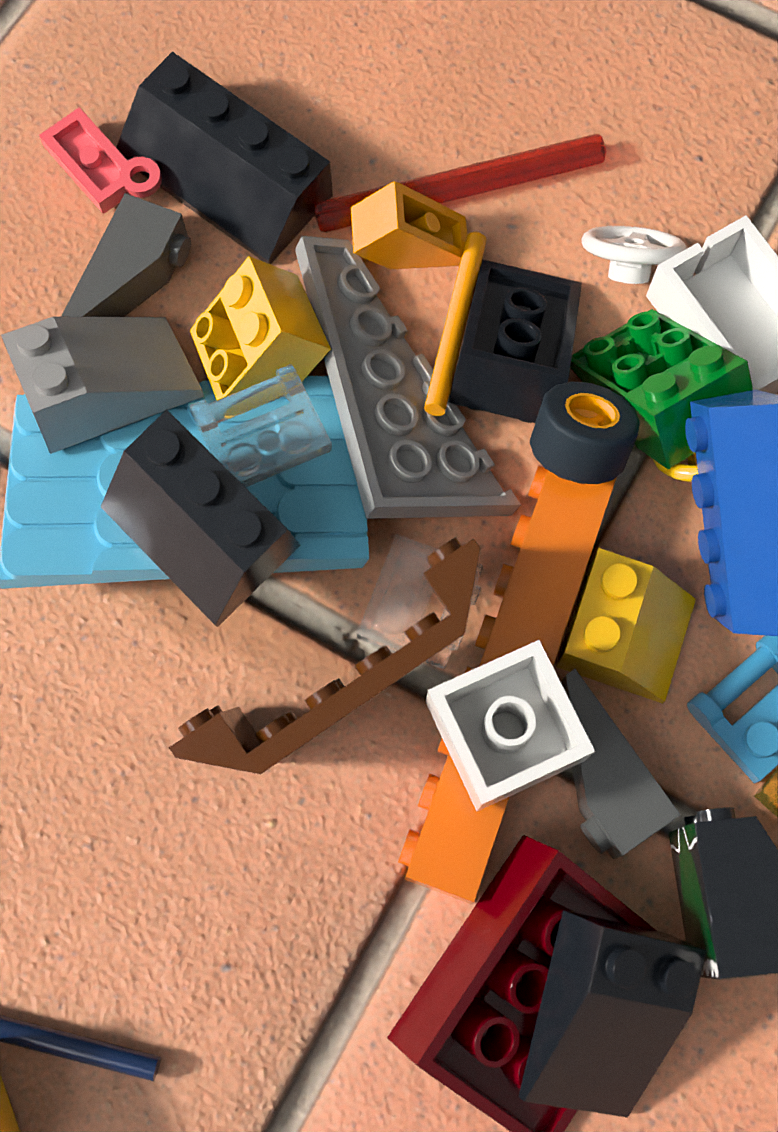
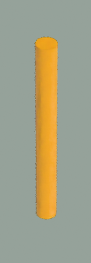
[424,232,487,416]

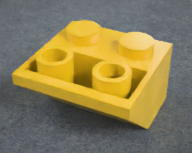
[190,256,331,408]

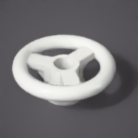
[582,226,686,284]

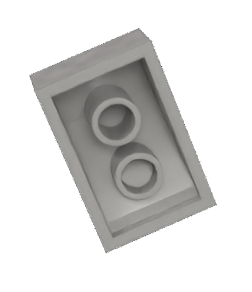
[1,316,204,454]

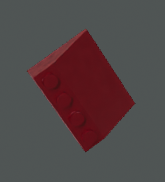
[387,835,657,1132]

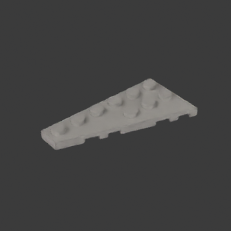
[295,236,521,519]

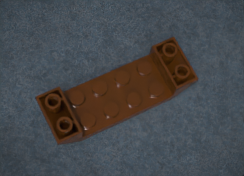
[169,538,481,774]

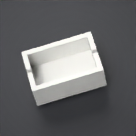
[646,215,778,394]

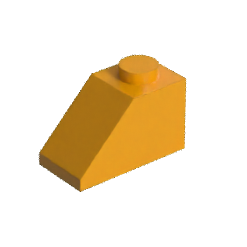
[351,181,467,270]

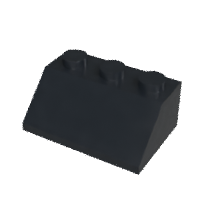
[100,409,301,627]

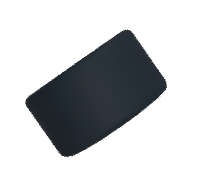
[530,382,640,484]

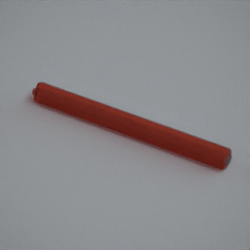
[314,133,606,232]

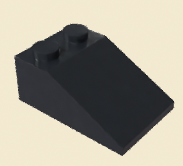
[448,259,582,423]
[518,910,707,1118]

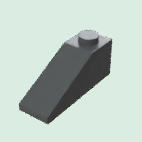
[61,193,191,317]
[561,669,680,859]

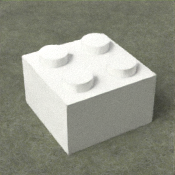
[426,640,595,811]

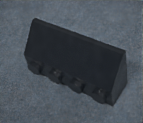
[116,51,333,264]

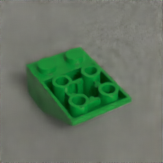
[570,309,753,469]

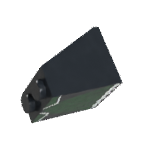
[669,807,778,980]

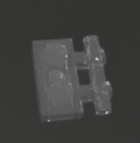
[356,534,483,669]

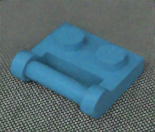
[687,635,778,784]

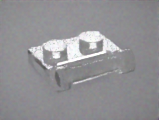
[189,364,332,487]

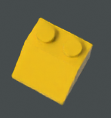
[556,548,696,704]

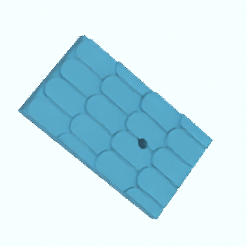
[0,376,369,589]

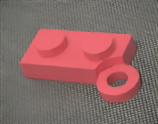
[39,107,162,214]

